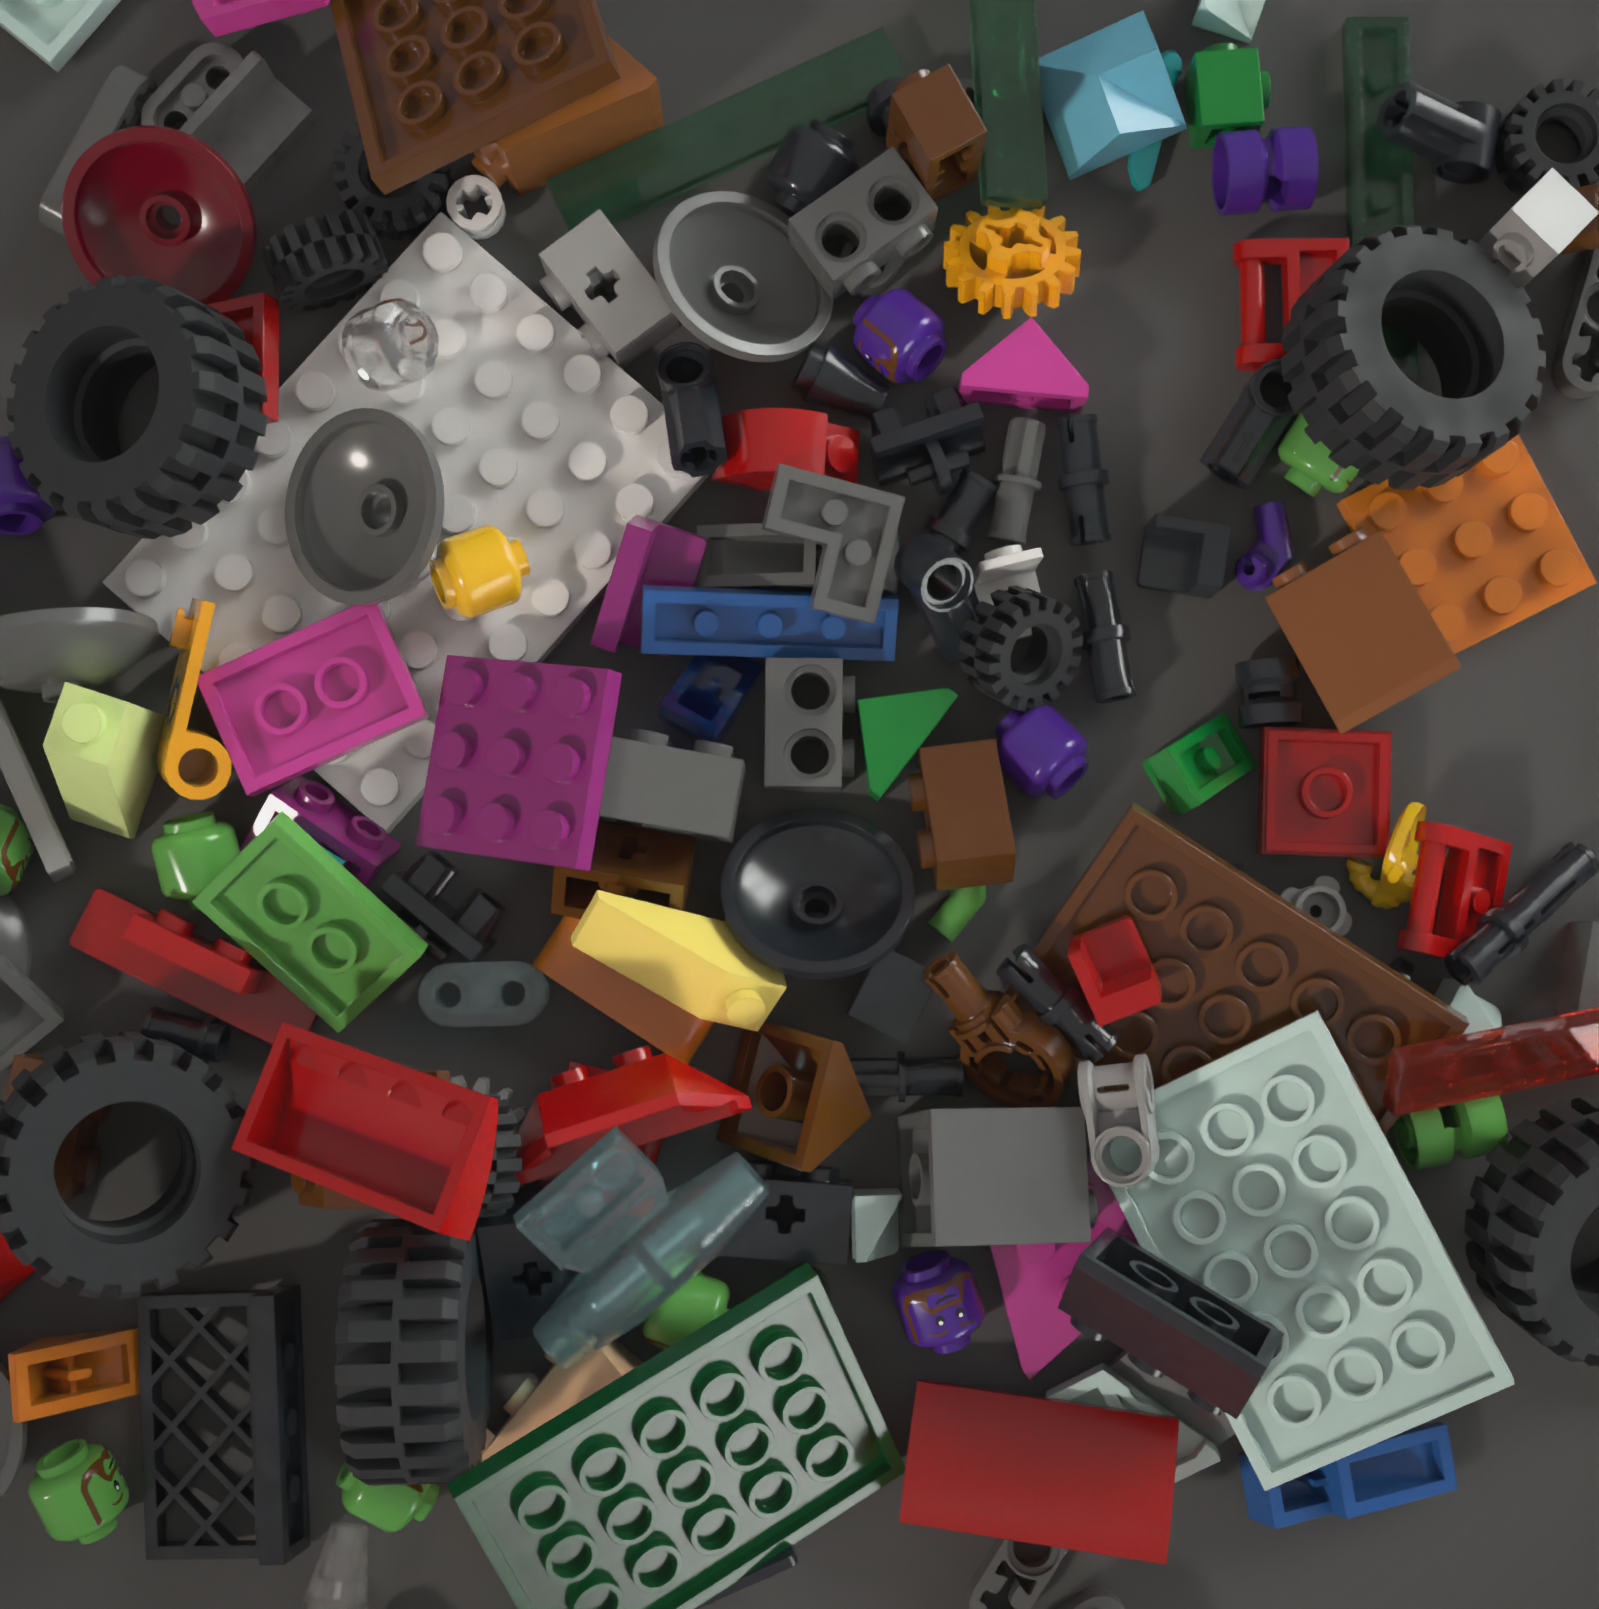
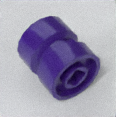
[1212,126,1318,216]

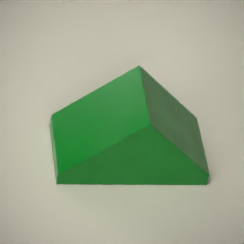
[856,688,959,802]

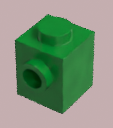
[1184,43,1271,149]

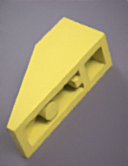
[571,890,787,1032]

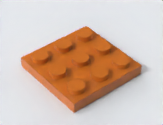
[1336,434,1597,654]

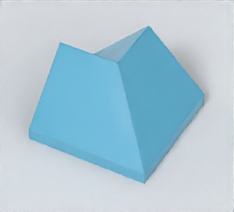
[1027,10,1187,180]

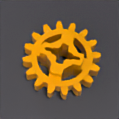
[943,200,1082,319]

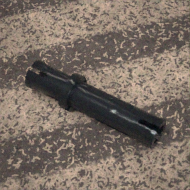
[1444,842,1599,988]

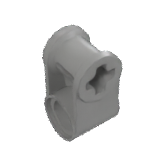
[1077,1054,1160,1187]

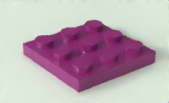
[415,655,622,871]

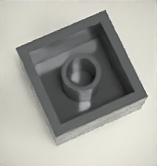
[599,729,746,845]

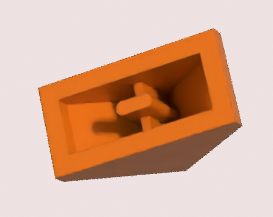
[8,1327,140,1423]

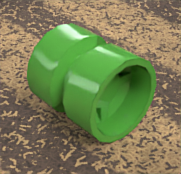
[1392,1070,1508,1171]

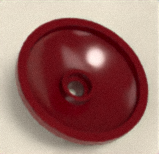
[61,125,257,305]

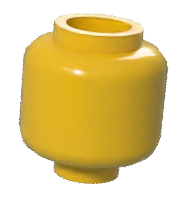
[429,525,530,618]

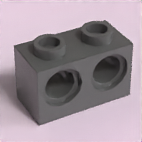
[788,146,938,300]
[764,658,855,792]

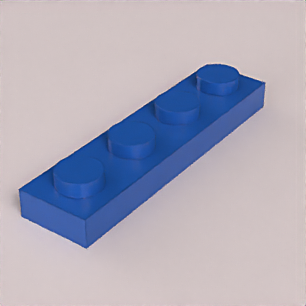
[640,585,899,661]

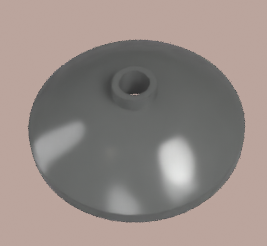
[653,191,833,362]
[285,408,444,606]
[0,607,159,703]

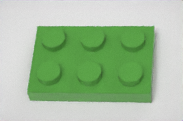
[192,811,429,1033]

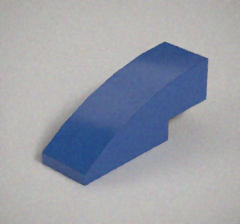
[1238,1422,1458,1529]

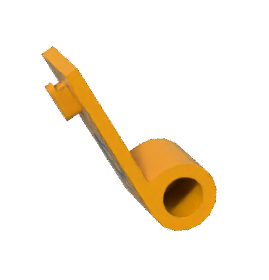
[156,597,232,800]

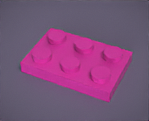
[197,604,430,797]

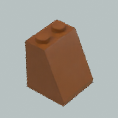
[471,35,665,197]
[1265,527,1462,734]

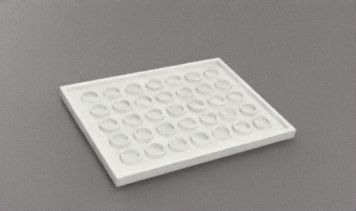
[102,212,709,834]

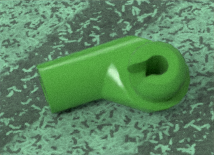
[928,885,986,943]

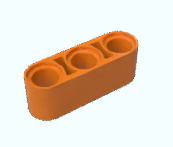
[532,916,715,1065]

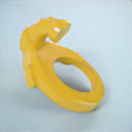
[1345,802,1427,910]

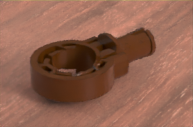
[922,950,1075,1108]

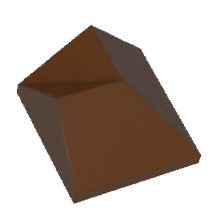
[716,1020,872,1172]

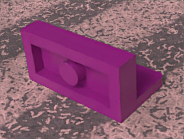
[590,514,707,657]

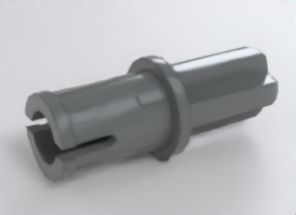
[986,417,1046,546]

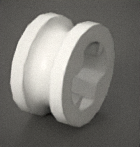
[446,175,506,240]

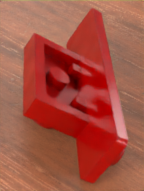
[69,889,318,1045]

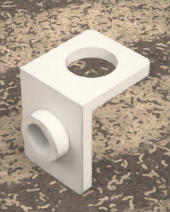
[973,545,1043,640]

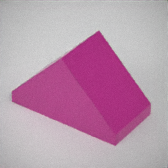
[957,318,1089,414]

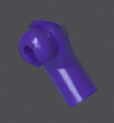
[1234,501,1294,591]

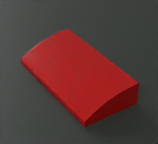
[231,1022,498,1241]
[899,1379,1179,1565]

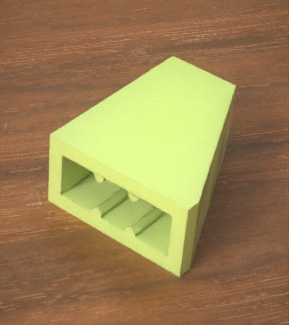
[43,682,164,839]

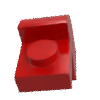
[711,408,860,491]

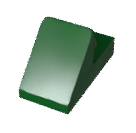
[1142,712,1257,815]

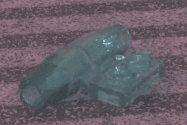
[513,1126,770,1369]

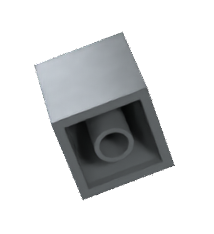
[897,1107,1098,1247]

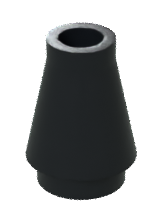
[792,342,890,419]

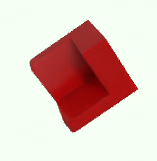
[1067,916,1162,1027]

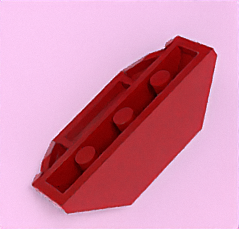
[515,1045,753,1186]

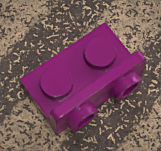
[240,776,401,889]

